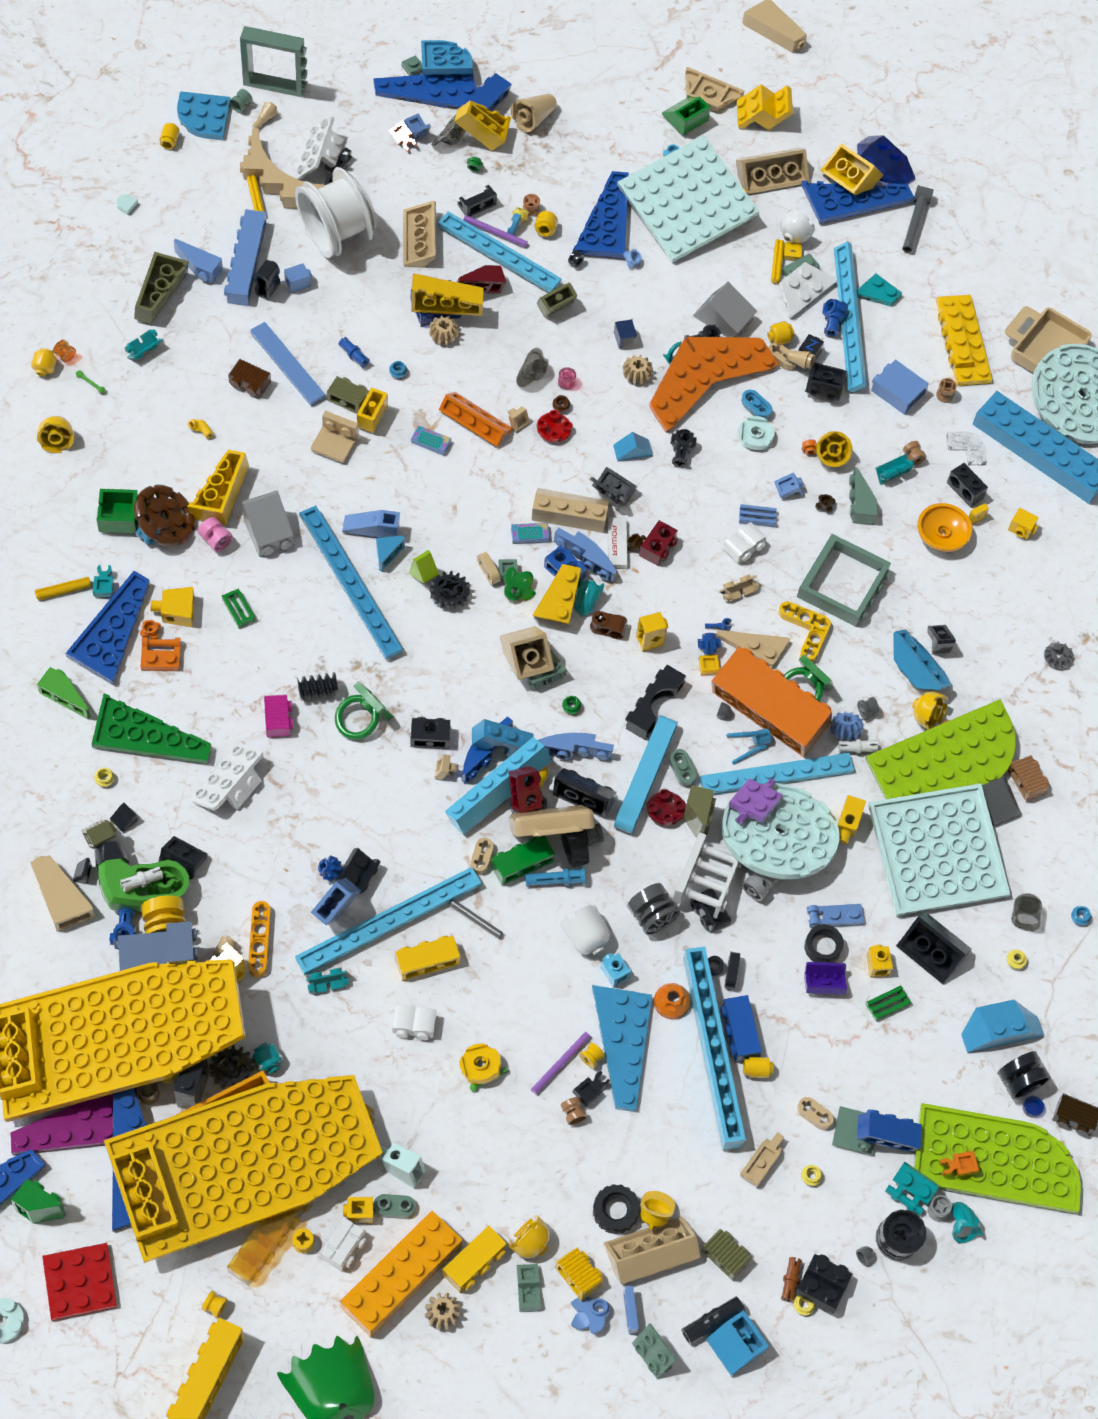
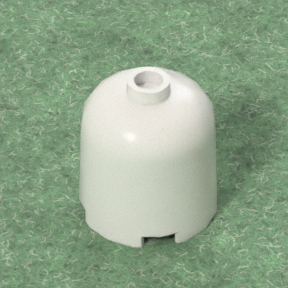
[560,904,610,955]

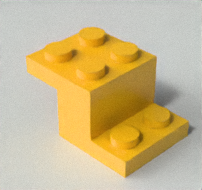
[737,84,793,130]

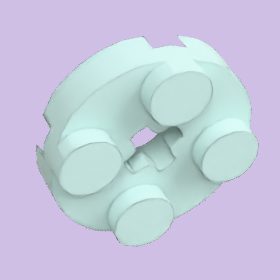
[738,416,774,450]
[0,1298,25,1344]

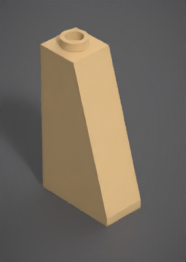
[742,0,807,53]
[30,855,95,931]

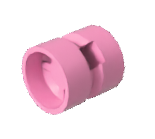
[198,517,233,552]

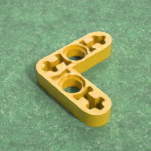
[778,601,831,662]

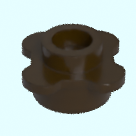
[815,494,836,513]
[627,533,646,551]

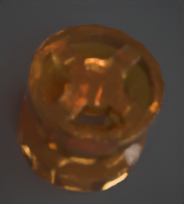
[53,339,76,362]

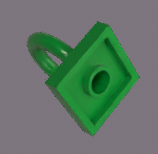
[784,654,834,702]
[335,681,394,740]

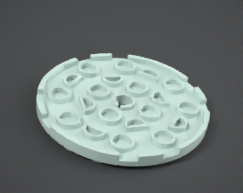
[1032,344,1098,444]
[722,783,840,880]

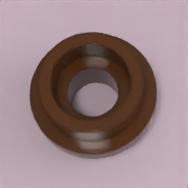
[552,395,570,413]

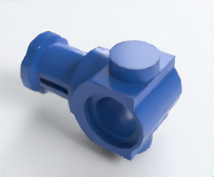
[822,299,848,336]
[109,908,139,949]

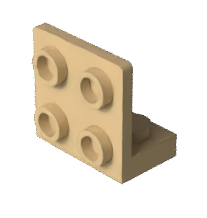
[311,411,359,463]

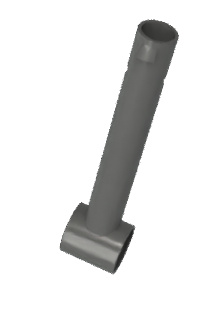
[902,185,934,253]

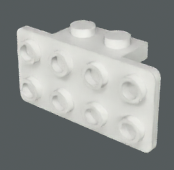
[296,116,344,180]
[191,744,264,810]

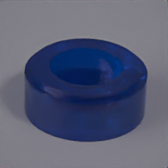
[1022,1096,1044,1118]

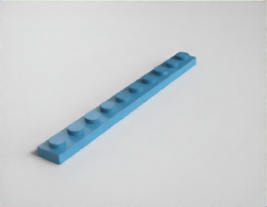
[299,505,402,660]

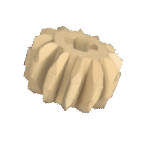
[429,315,459,346]
[622,354,653,385]
[425,1292,461,1330]

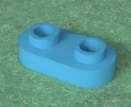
[741,389,772,419]

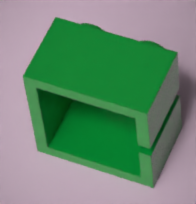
[97,489,138,533]

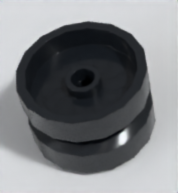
[997,1051,1051,1099]

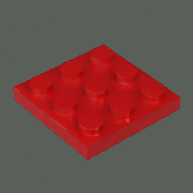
[42,1243,117,1321]

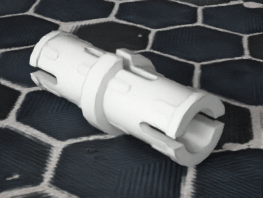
[838,739,878,754]
[120,867,163,892]

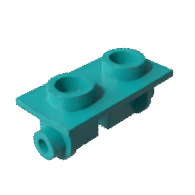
[124,329,163,360]
[875,454,914,484]
[306,967,349,994]

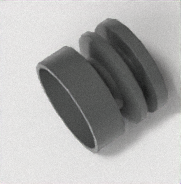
[627,883,681,935]

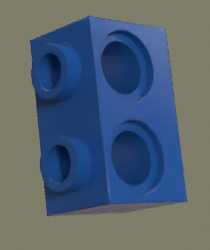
[544,545,587,580]

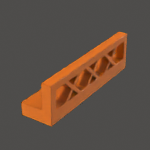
[438,392,513,447]

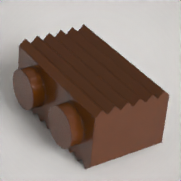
[228,359,271,397]

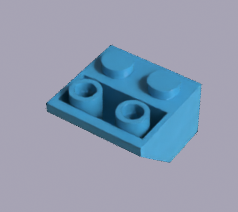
[706,1310,769,1376]

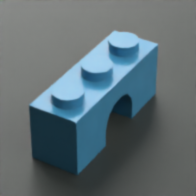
[472,719,534,756]

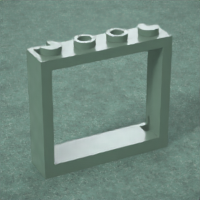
[240,26,308,97]
[797,534,891,627]

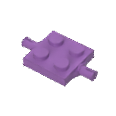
[729,778,783,825]

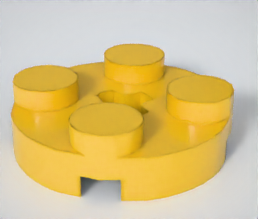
[459,1043,501,1084]

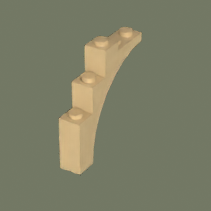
[240,129,325,209]

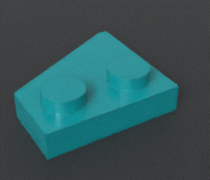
[857,273,902,307]

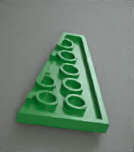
[91,693,212,764]

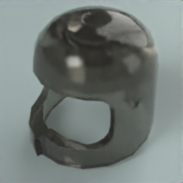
[1011,893,1043,932]

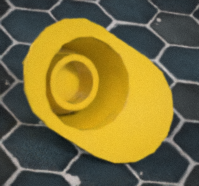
[640,1191,675,1230]

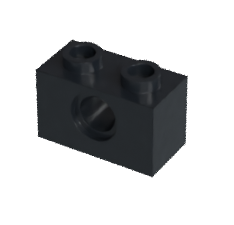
[410,717,451,749]

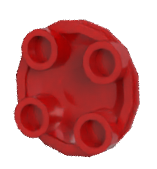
[536,410,573,443]

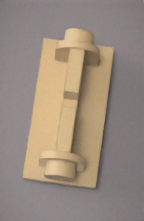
[719,574,759,602]

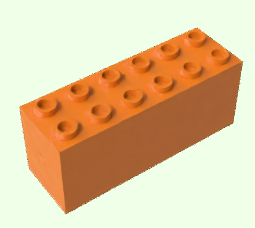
[711,646,832,758]

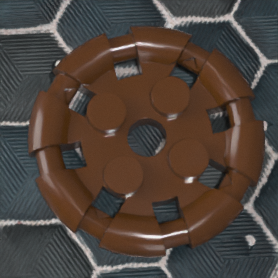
[134,484,195,547]

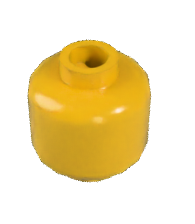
[534,211,558,237]
[767,321,795,345]
[31,348,57,377]

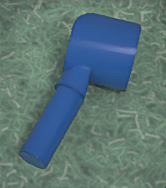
[705,618,732,631]

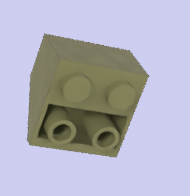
[683,785,716,838]

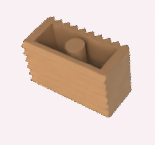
[1007,755,1049,802]

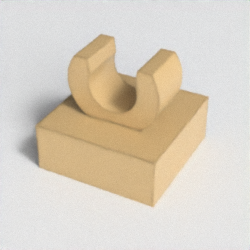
[508,407,530,432]
[434,754,458,780]

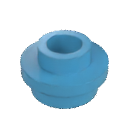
[389,361,407,378]
[1071,906,1091,925]

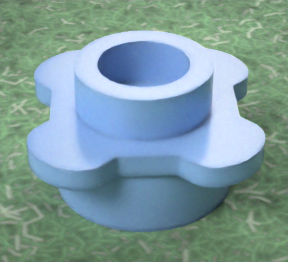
[623,249,641,268]

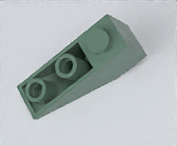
[849,467,877,525]

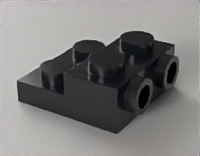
[805,362,847,400]
[795,1254,853,1314]

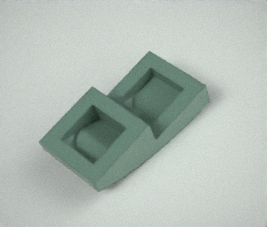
[517,1264,541,1312]

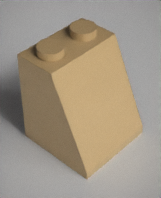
[500,626,554,680]

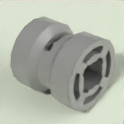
[927,1195,952,1221]

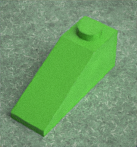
[37,667,90,719]

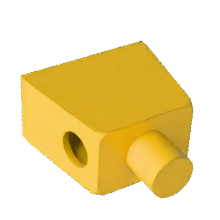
[150,587,195,627]
[837,795,866,844]

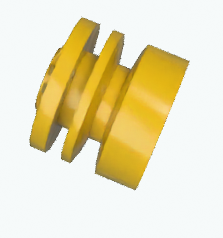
[141,895,186,933]

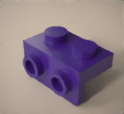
[804,962,847,995]

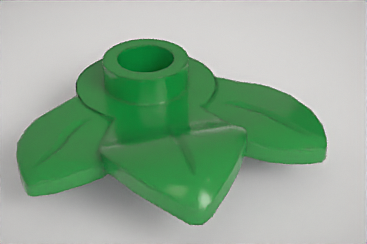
[504,566,536,601]

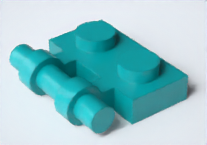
[885,1162,940,1216]

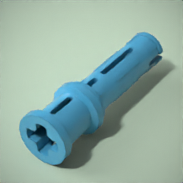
[525,867,586,886]

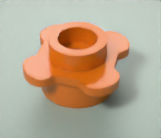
[140,620,161,639]

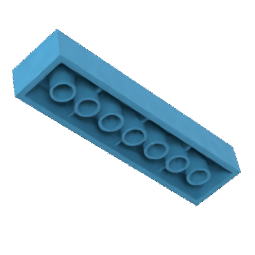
[972,391,1098,504]

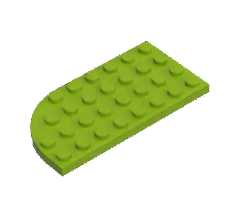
[865,699,1016,799]
[914,1103,1081,1214]

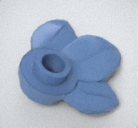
[571,1296,610,1334]

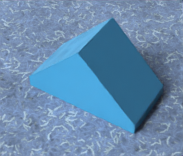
[613,432,652,461]
[376,536,405,572]

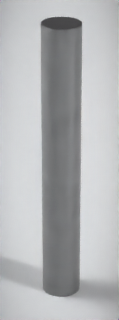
[450,900,503,939]

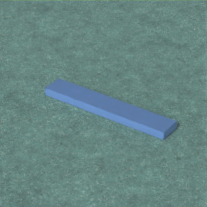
[250,322,325,406]

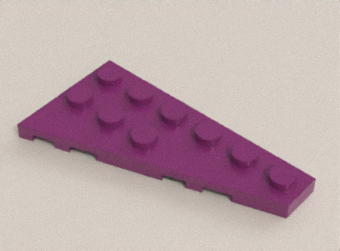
[10,1087,138,1155]

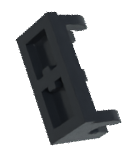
[457,185,497,217]

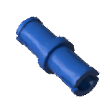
[338,337,370,367]

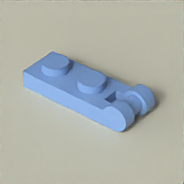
[807,904,864,928]

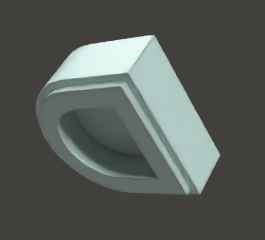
[117,194,138,214]

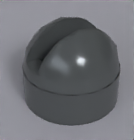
[717,702,732,718]
[856,1246,875,1265]

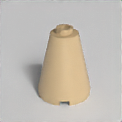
[511,94,557,133]

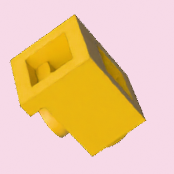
[343,1197,373,1224]

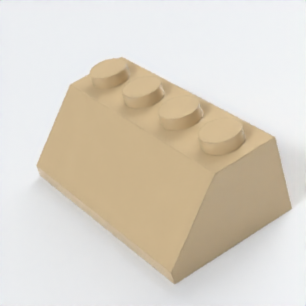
[736,148,810,194]
[531,488,609,533]
[604,1216,701,1285]

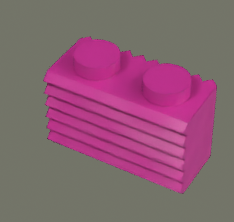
[264,694,293,738]

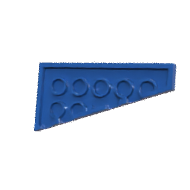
[373,74,476,108]
[66,571,150,684]
[112,1088,146,1231]

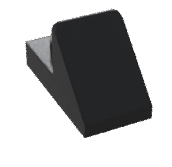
[927,625,956,654]

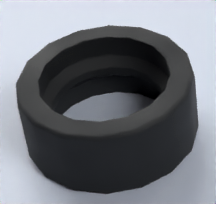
[804,924,844,963]

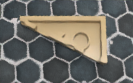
[716,630,790,668]

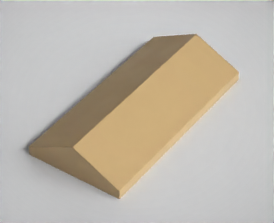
[403,200,436,267]

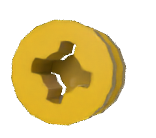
[579,1042,605,1069]
[292,1228,314,1254]
[202,1290,228,1318]

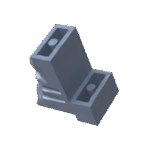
[118,921,198,971]

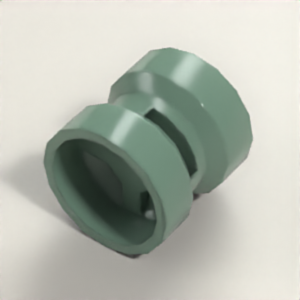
[229,89,253,113]

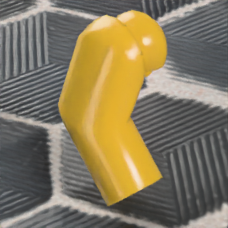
[187,419,214,439]

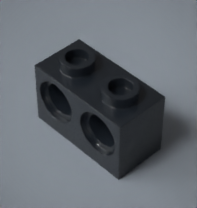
[947,462,988,508]

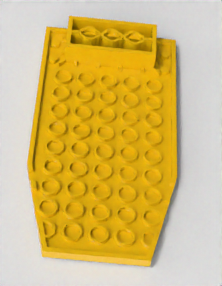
[0,959,246,1122]
[104,1075,383,1263]

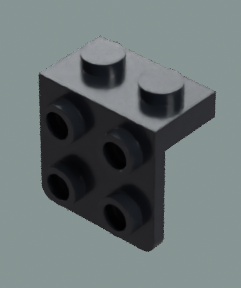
[590,467,637,505]

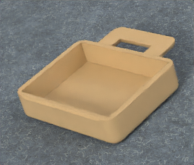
[1005,306,1092,373]
[509,805,595,837]

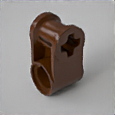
[590,611,627,639]

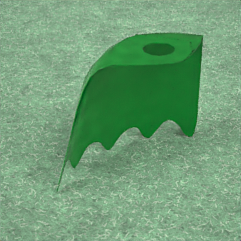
[277,1336,374,1419]

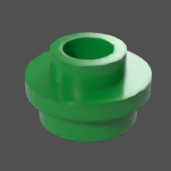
[467,156,484,172]
[562,696,581,714]

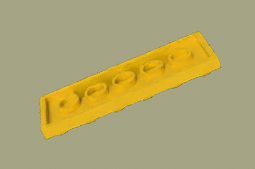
[936,294,992,386]

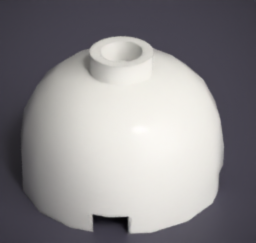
[780,210,815,244]

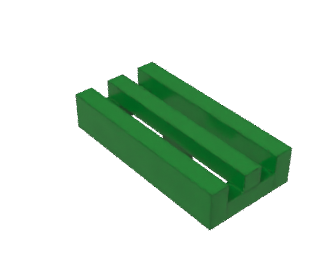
[222,588,256,629]
[865,985,911,1021]

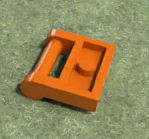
[140,637,181,671]

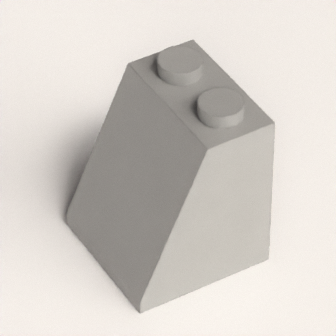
[693,281,757,337]
[242,490,294,557]

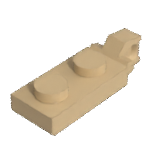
[740,1132,784,1187]

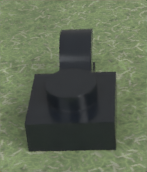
[325,147,352,172]

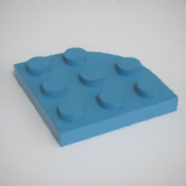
[421,40,473,75]
[177,91,231,140]

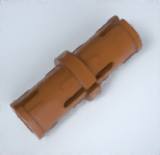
[781,1257,802,1303]

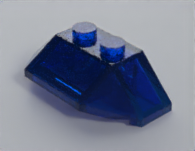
[857,135,915,184]

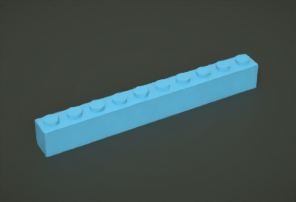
[683,947,746,1150]

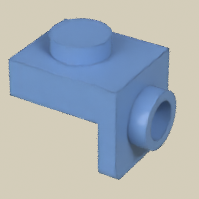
[403,113,431,139]

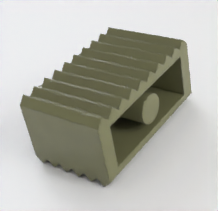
[536,282,577,317]
[327,376,369,414]
[81,820,117,848]
[701,1229,751,1280]

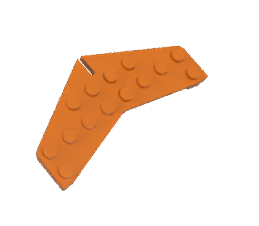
[649,337,779,432]

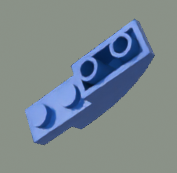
[462,716,513,784]

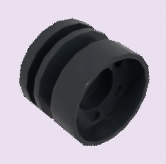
[875,1209,926,1261]

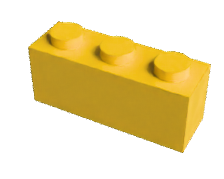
[395,935,461,981]
[442,1225,507,1293]

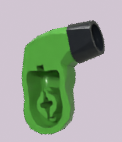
[94,841,189,912]

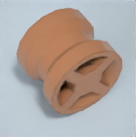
[523,194,540,216]

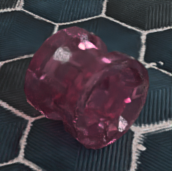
[558,367,576,390]

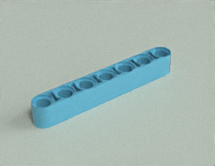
[614,715,678,834]

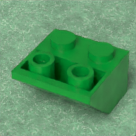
[662,96,711,135]
[11,1179,66,1224]

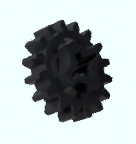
[430,571,470,610]
[209,1045,255,1089]

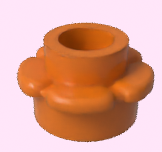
[801,439,817,455]

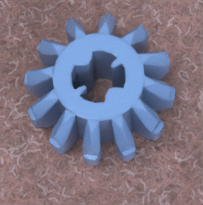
[831,711,863,741]

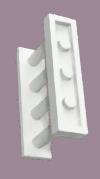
[672,832,742,919]

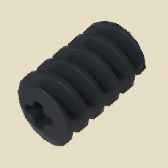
[297,672,338,701]

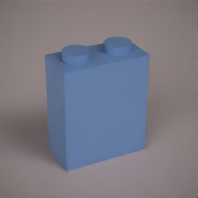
[871,359,929,415]
[311,878,361,925]

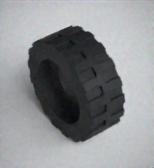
[561,831,590,868]
[593,1184,640,1234]

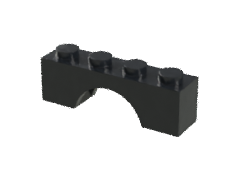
[625,665,686,740]

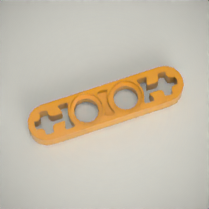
[248,901,271,978]

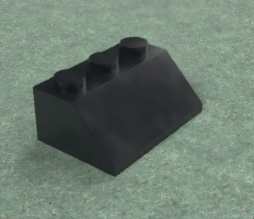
[553,768,617,819]
[896,911,972,984]

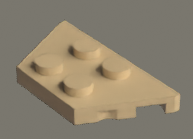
[685,67,745,112]

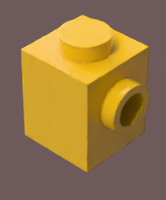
[1008,507,1039,540]
[866,944,893,977]

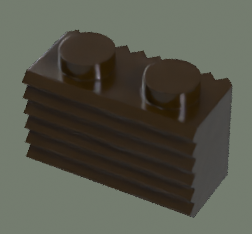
[1052,1093,1098,1136]

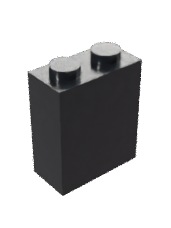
[174,1058,210,1109]

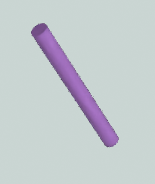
[463,215,528,248]
[531,1032,591,1095]

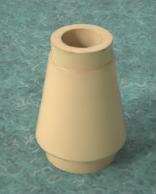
[787,350,815,369]

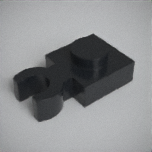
[572,1071,610,1107]

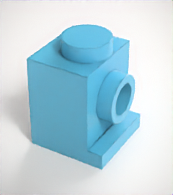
[600,953,632,987]

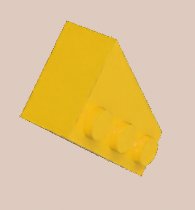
[454,101,511,151]
[532,564,582,625]

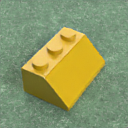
[820,143,883,195]

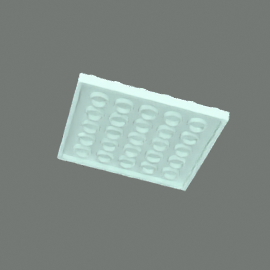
[617,135,760,263]
[868,784,1010,916]

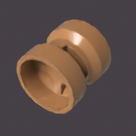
[936,378,957,403]
[903,441,927,466]
[560,1097,587,1125]

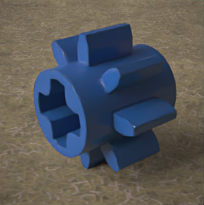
[698,633,721,654]
[318,855,343,882]

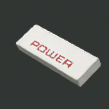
[608,517,627,568]

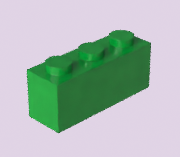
[491,835,556,886]

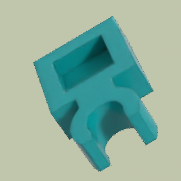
[93,565,114,597]

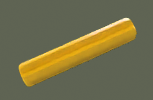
[247,175,264,212]
[771,239,784,284]
[35,577,91,600]

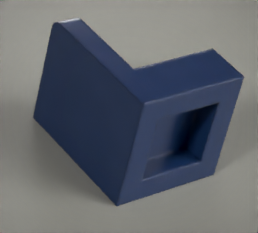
[614,319,637,349]

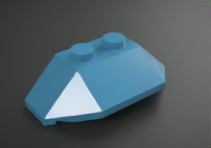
[893,629,952,690]
[961,1000,1044,1053]

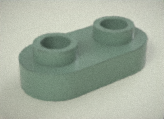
[669,749,697,786]
[373,1194,416,1219]

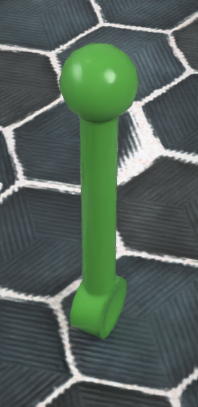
[76,370,105,394]
[470,1067,509,1092]

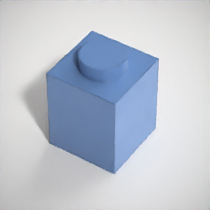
[284,263,312,293]

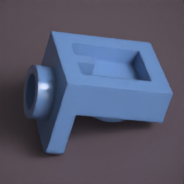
[774,472,805,499]

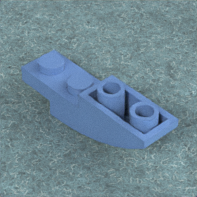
[554,527,616,583]
[538,733,614,760]

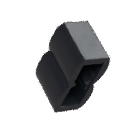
[254,259,281,301]

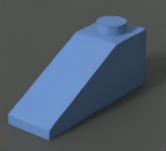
[174,239,223,284]

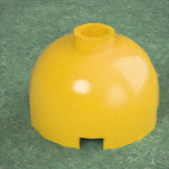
[37,416,74,453]
[816,431,853,467]
[912,691,948,729]
[508,1215,550,1259]

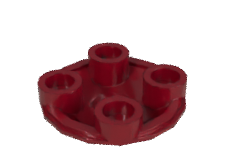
[647,789,686,826]

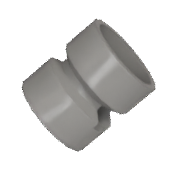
[742,871,779,901]

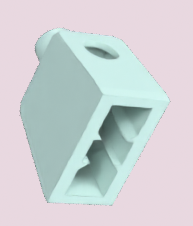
[378,1143,426,1189]

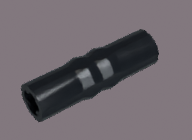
[681,1296,745,1345]

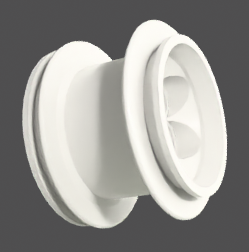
[295,167,377,258]

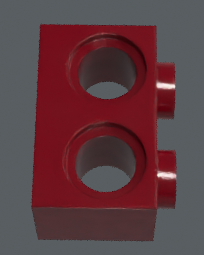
[639,520,678,566]
[508,766,543,813]

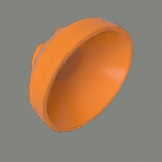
[654,983,691,1020]

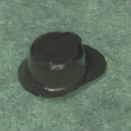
[431,115,466,146]
[516,348,549,387]

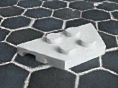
[779,262,837,319]

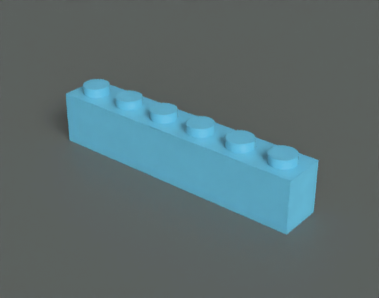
[445,737,552,835]

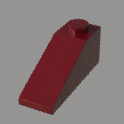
[457,265,507,293]

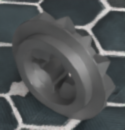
[1044,641,1074,669]

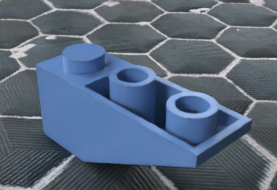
[342,510,400,537]

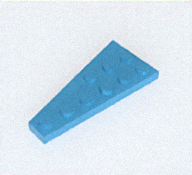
[592,985,652,1112]

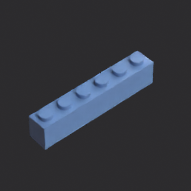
[224,209,267,306]

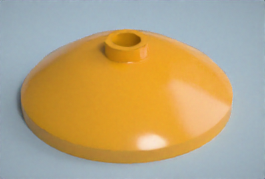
[917,503,972,552]

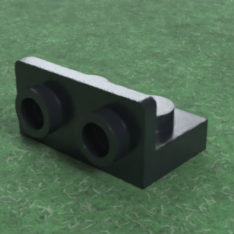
[158,836,208,880]
[335,848,381,894]
[690,889,731,933]

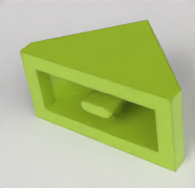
[409,550,439,583]

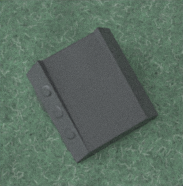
[982,776,1022,827]

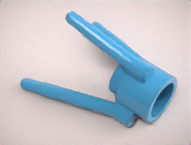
[726,728,771,764]

